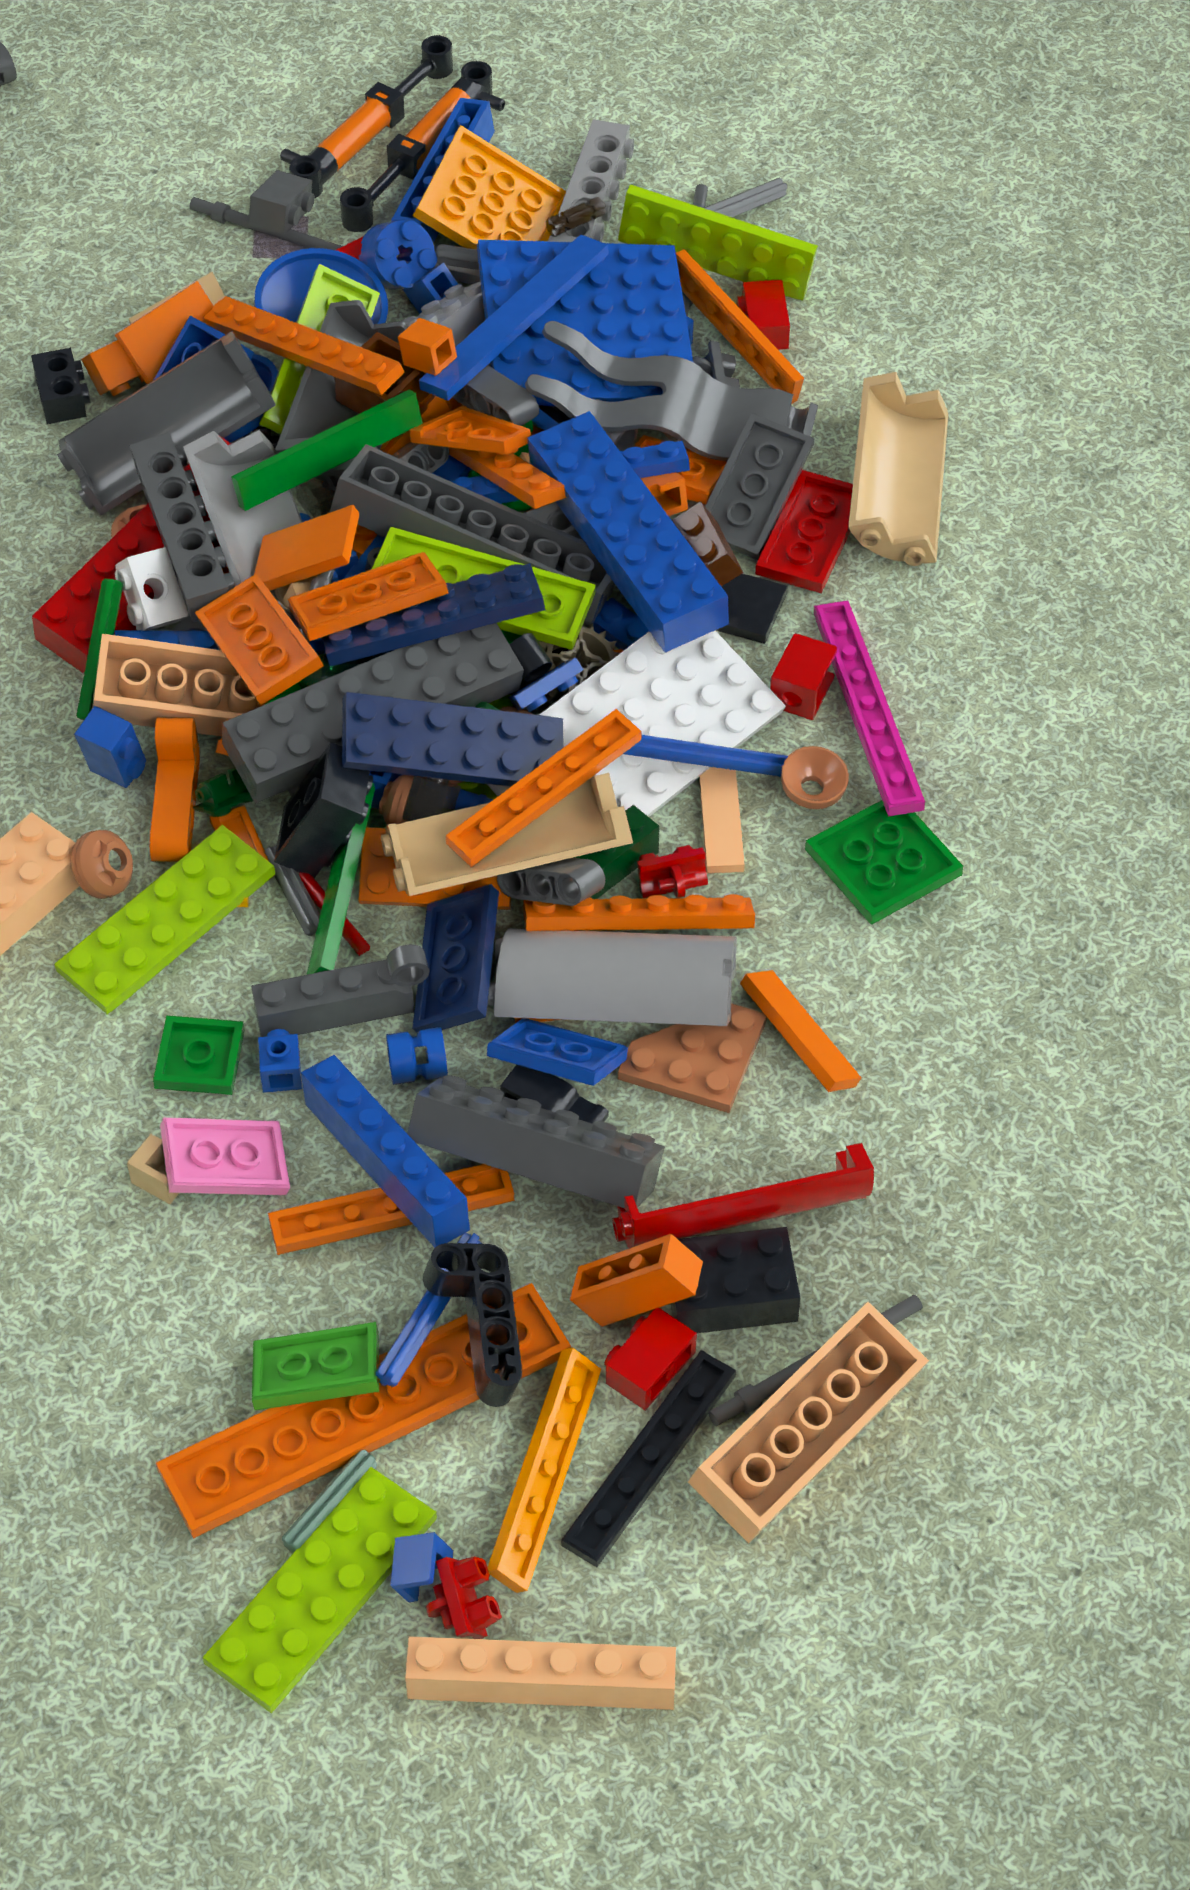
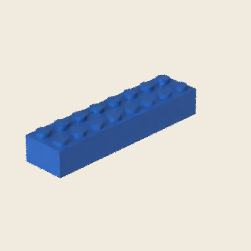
[527,411,729,653]

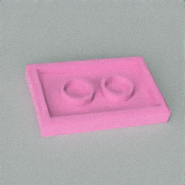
[160,1117,290,1195]

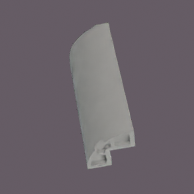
[183,430,302,629]
[488,928,737,1026]

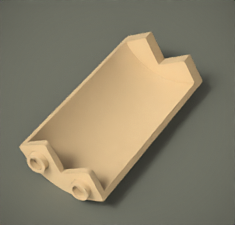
[849,372,948,566]
[381,773,633,896]

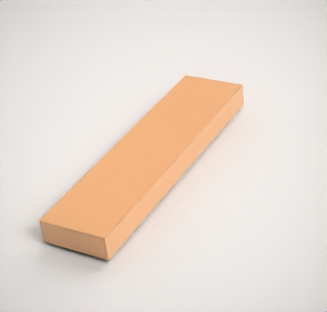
[699,767,745,873]

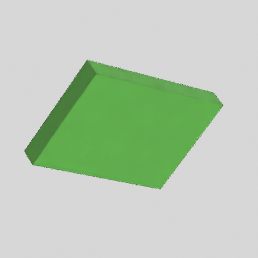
[252,1322,380,1410]

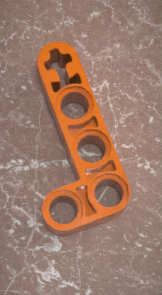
[150,717,200,862]

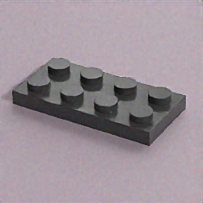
[705,413,815,560]

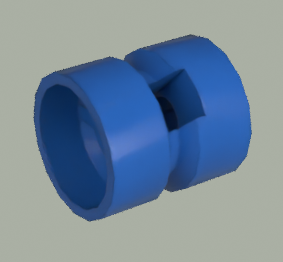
[386,1027,448,1085]

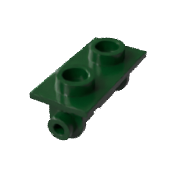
[193,767,253,817]

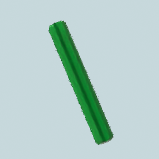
[76,579,123,720]

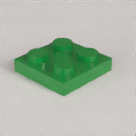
[153,1015,245,1095]

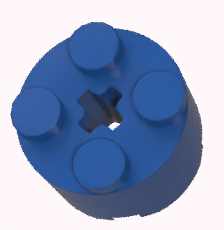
[359,220,437,289]

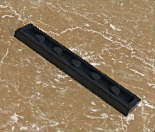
[561,1350,736,1567]

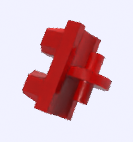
[637,845,708,898]
[425,1556,502,1639]

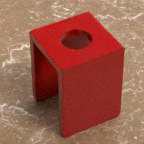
[770,633,837,720]

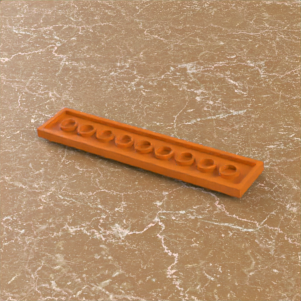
[156,1283,571,1539]

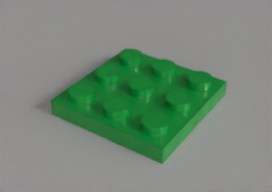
[805,800,964,925]

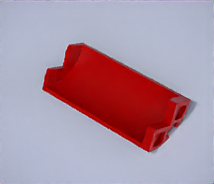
[612,1143,874,1248]

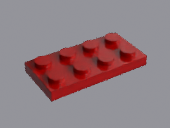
[755,470,853,594]

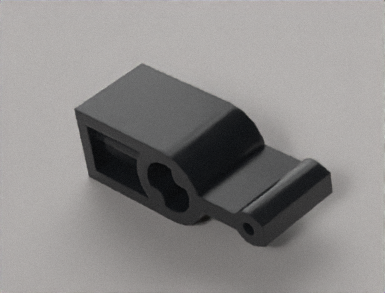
[500,1064,609,1124]

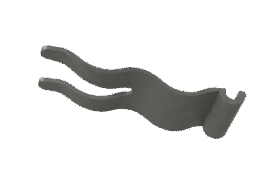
[525,321,818,471]

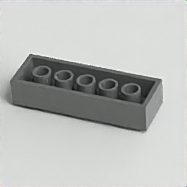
[407,1075,665,1208]

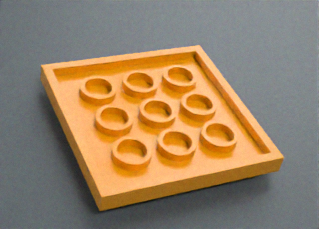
[412,125,566,249]

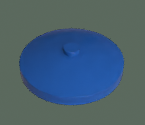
[254,248,388,324]

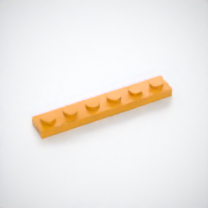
[488,1347,602,1593]

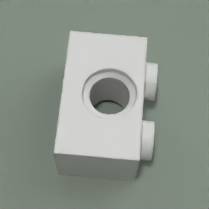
[115,547,189,631]

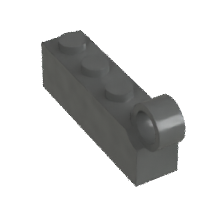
[251,944,429,1037]

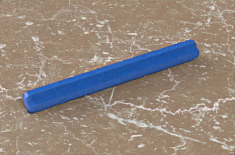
[623,735,788,777]
[376,1233,482,1387]

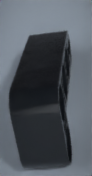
[423,1243,522,1407]

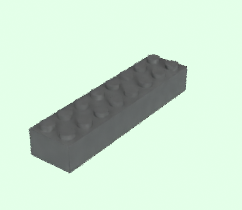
[330,444,615,627]
[222,623,524,804]

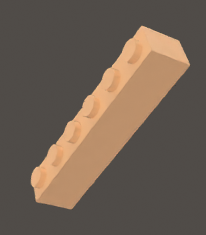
[405,1637,676,1710]

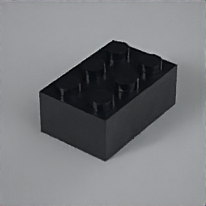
[274,742,373,879]
[671,1227,801,1333]

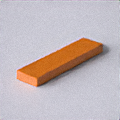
[740,970,862,1092]

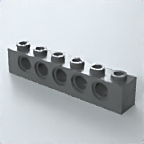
[129,433,235,622]

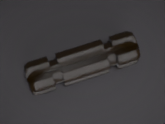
[546,197,606,236]

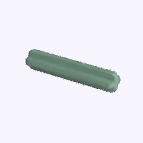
[282,1450,377,1553]

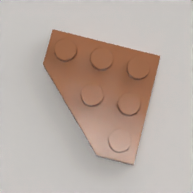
[618,1003,767,1113]

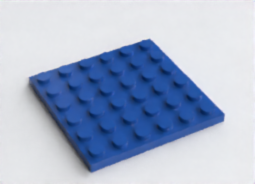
[477,239,693,406]

